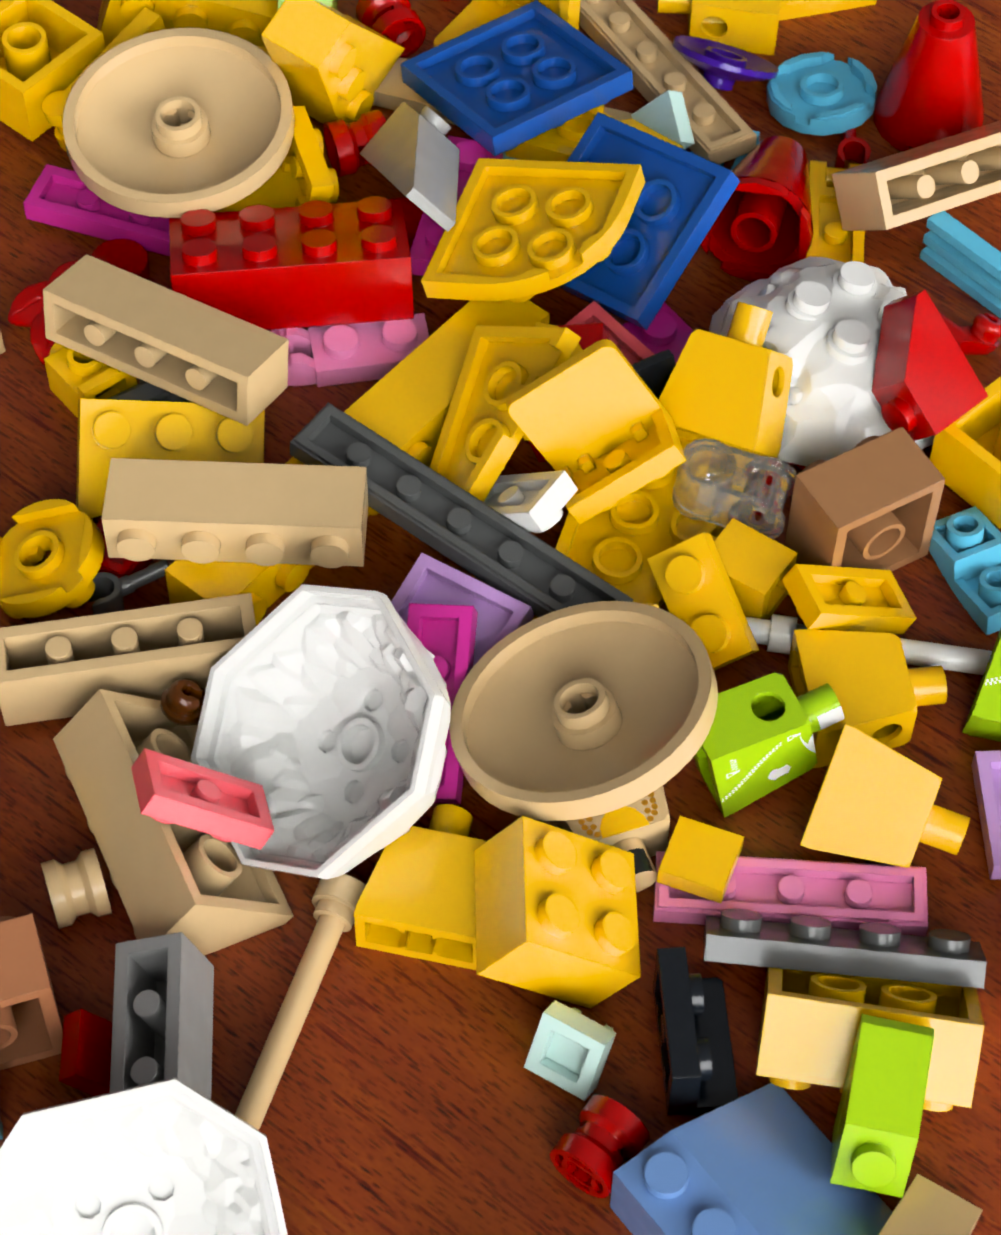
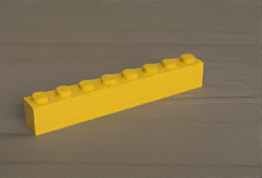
[165,300,550,626]

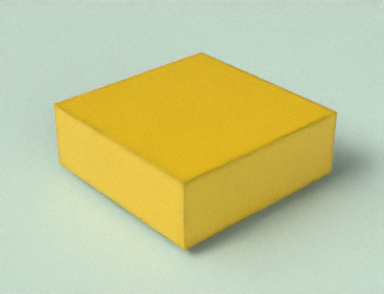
[657,816,744,904]

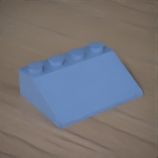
[610,1083,893,1235]

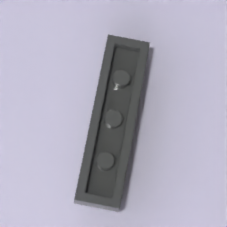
[703,909,987,989]

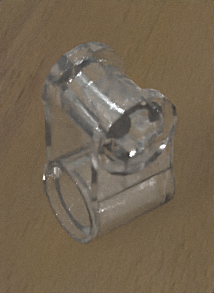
[672,438,797,539]

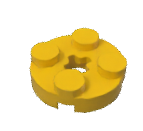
[0,499,105,619]

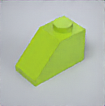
[830,1014,934,1198]

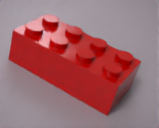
[169,196,414,330]

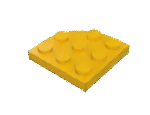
[421,158,645,303]

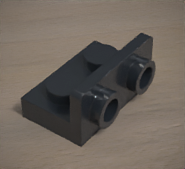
[653,947,738,1116]

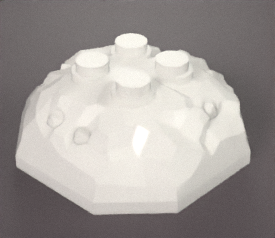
[709,256,934,466]
[190,584,451,880]
[0,1077,288,1235]

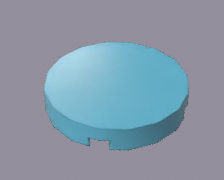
[766,52,877,136]

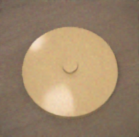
[62,27,295,218]
[449,601,718,821]

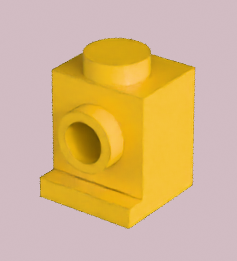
[44,342,137,418]

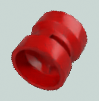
[356,0,426,58]
[323,109,386,178]
[549,1095,650,1198]

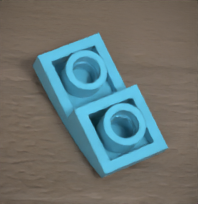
[929,506,1001,636]

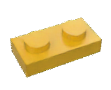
[647,532,759,671]
[782,564,917,635]

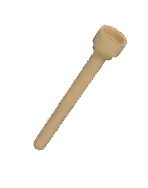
[235,874,366,1130]

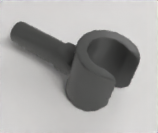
[88,560,169,615]

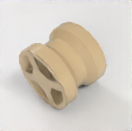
[41,848,112,929]

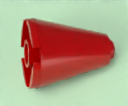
[874,0,984,151]
[701,136,813,281]

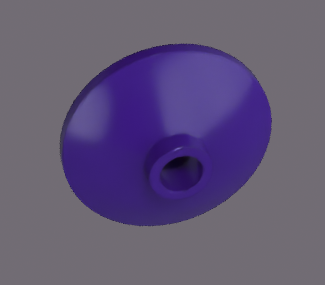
[672,36,779,91]

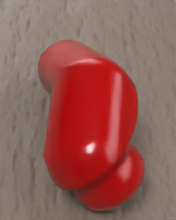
[939,311,1001,355]

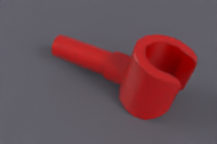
[834,128,871,168]

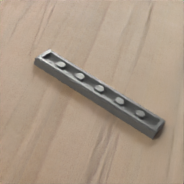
[290,402,633,617]

